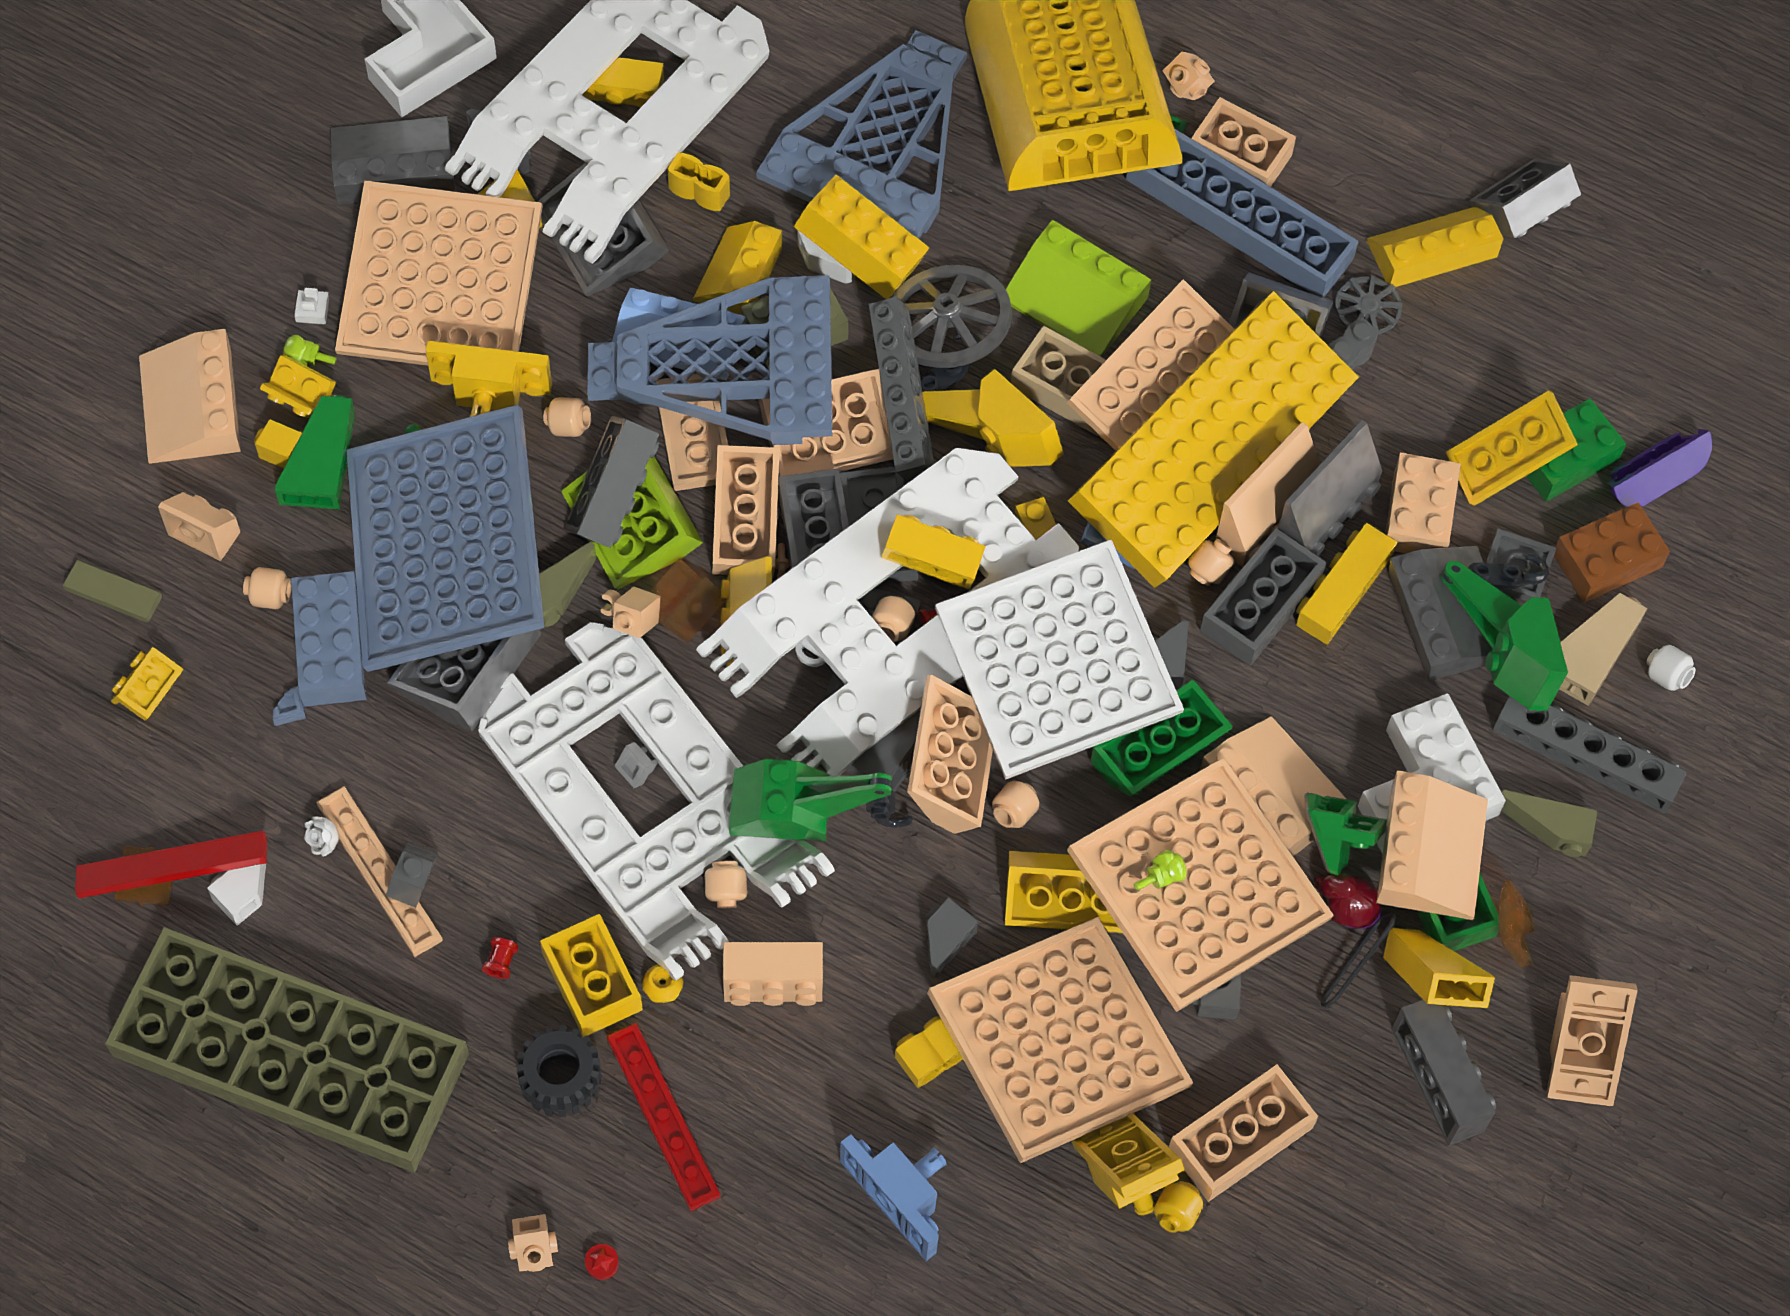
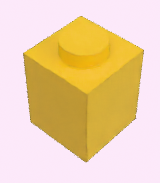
[254,419,302,468]

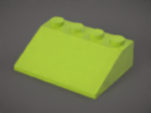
[1006,220,1151,357]
[561,457,703,590]

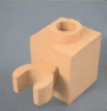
[601,587,661,638]

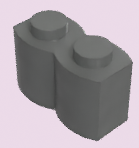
[1328,318,1379,371]

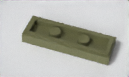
[63,560,162,623]

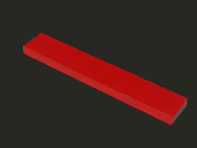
[75,830,267,899]
[606,1023,721,1212]

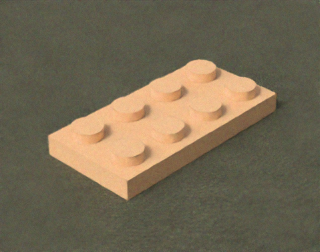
[655,374,728,491]

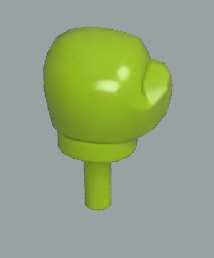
[283,335,337,366]
[1134,850,1187,891]

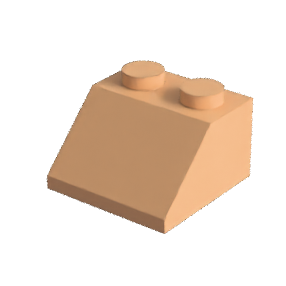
[158,492,240,561]

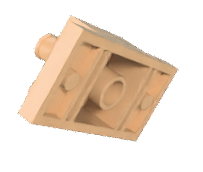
[1546,975,1637,1106]

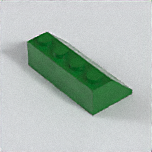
[1091,680,1232,797]

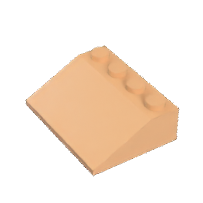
[139,329,241,464]
[758,369,894,476]
[1216,422,1320,568]
[907,674,993,834]
[1200,716,1346,856]
[1376,770,1488,920]

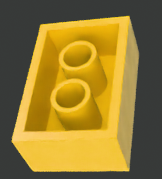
[540,914,643,1037]

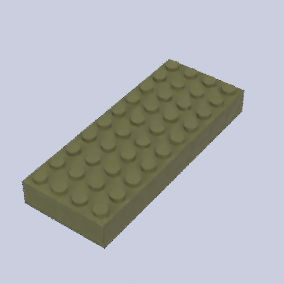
[105,927,469,1173]

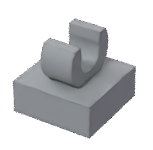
[615,742,658,788]

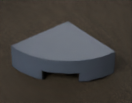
[273,686,306,726]

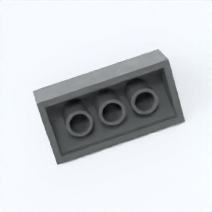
[563,416,659,548]

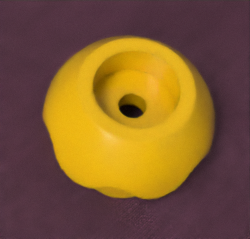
[642,964,684,1003]

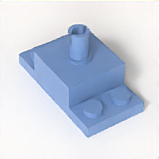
[840,1134,947,1261]

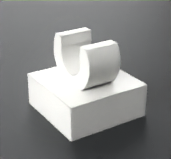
[295,288,330,324]

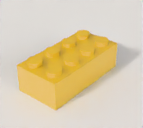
[794,175,929,299]

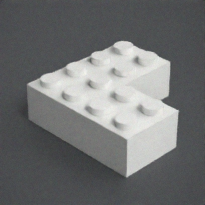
[365,0,497,117]
[1358,693,1506,854]

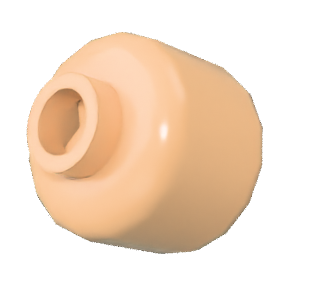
[543,397,591,437]
[1188,539,1234,586]
[243,567,292,609]
[872,596,915,642]
[992,781,1039,828]
[705,861,747,908]

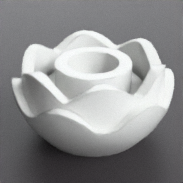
[304,816,338,856]

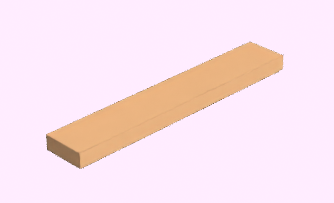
[316,786,443,957]

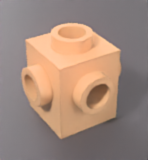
[1162,51,1215,100]
[508,1214,558,1272]

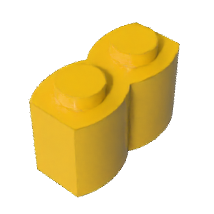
[667,153,730,211]
[895,1016,963,1088]

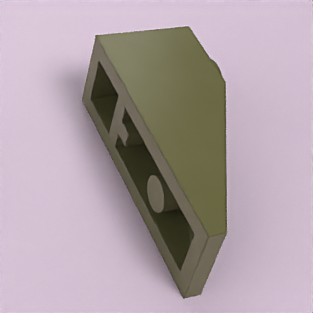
[539,541,596,630]
[1501,789,1597,857]

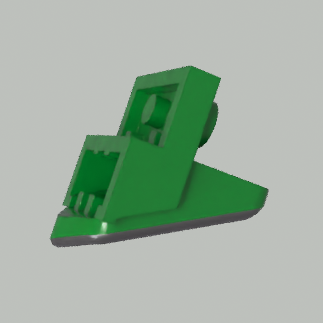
[1304,792,1387,875]

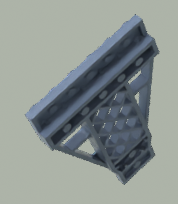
[756,30,967,239]
[587,275,833,445]

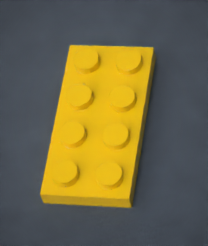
[1446,391,1578,506]

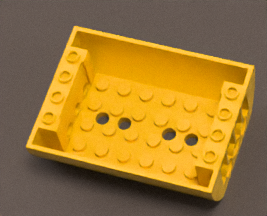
[965,0,1182,191]

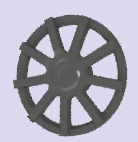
[1335,275,1403,334]

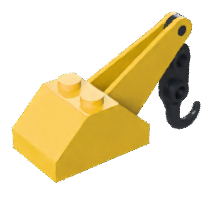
[921,331,1064,467]

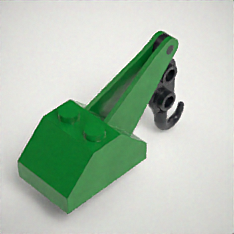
[1441,554,1568,711]
[729,759,913,842]

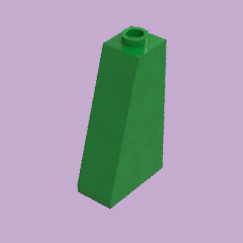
[275,395,355,509]

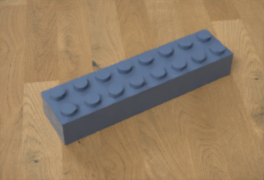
[1126,129,1358,298]

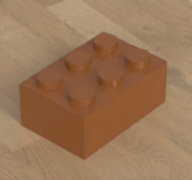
[1554,502,1670,603]

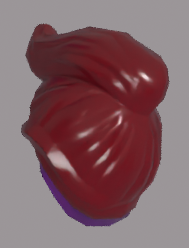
[1314,872,1382,929]

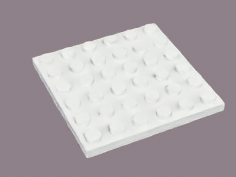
[935,540,1184,779]

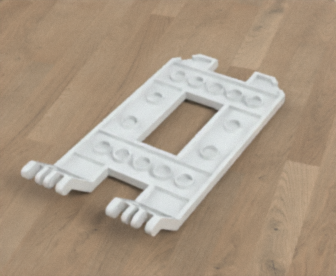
[445,0,770,264]
[696,448,1079,776]
[478,622,835,981]

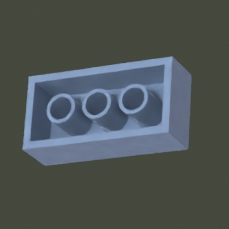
[291,571,367,707]

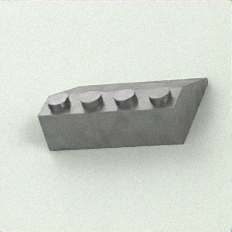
[331,116,456,205]
[537,163,670,296]
[1278,420,1382,556]
[1389,546,1493,681]
[387,629,541,732]

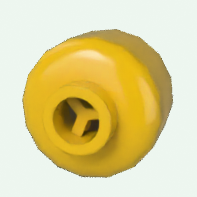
[1154,1181,1203,1233]

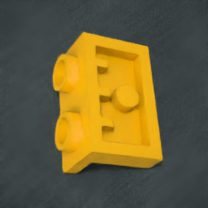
[260,355,336,418]
[111,647,184,721]

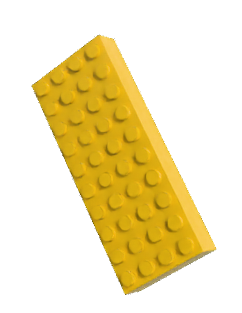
[1068,291,1359,588]

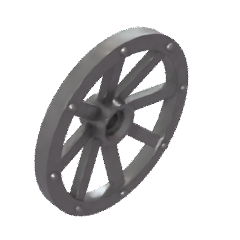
[892,265,1012,368]

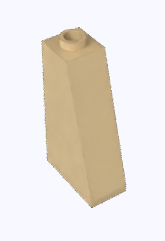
[1560,593,1647,706]

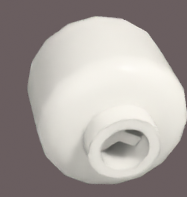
[1646,645,1695,691]

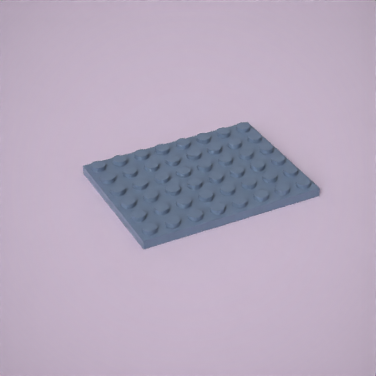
[347,405,544,672]

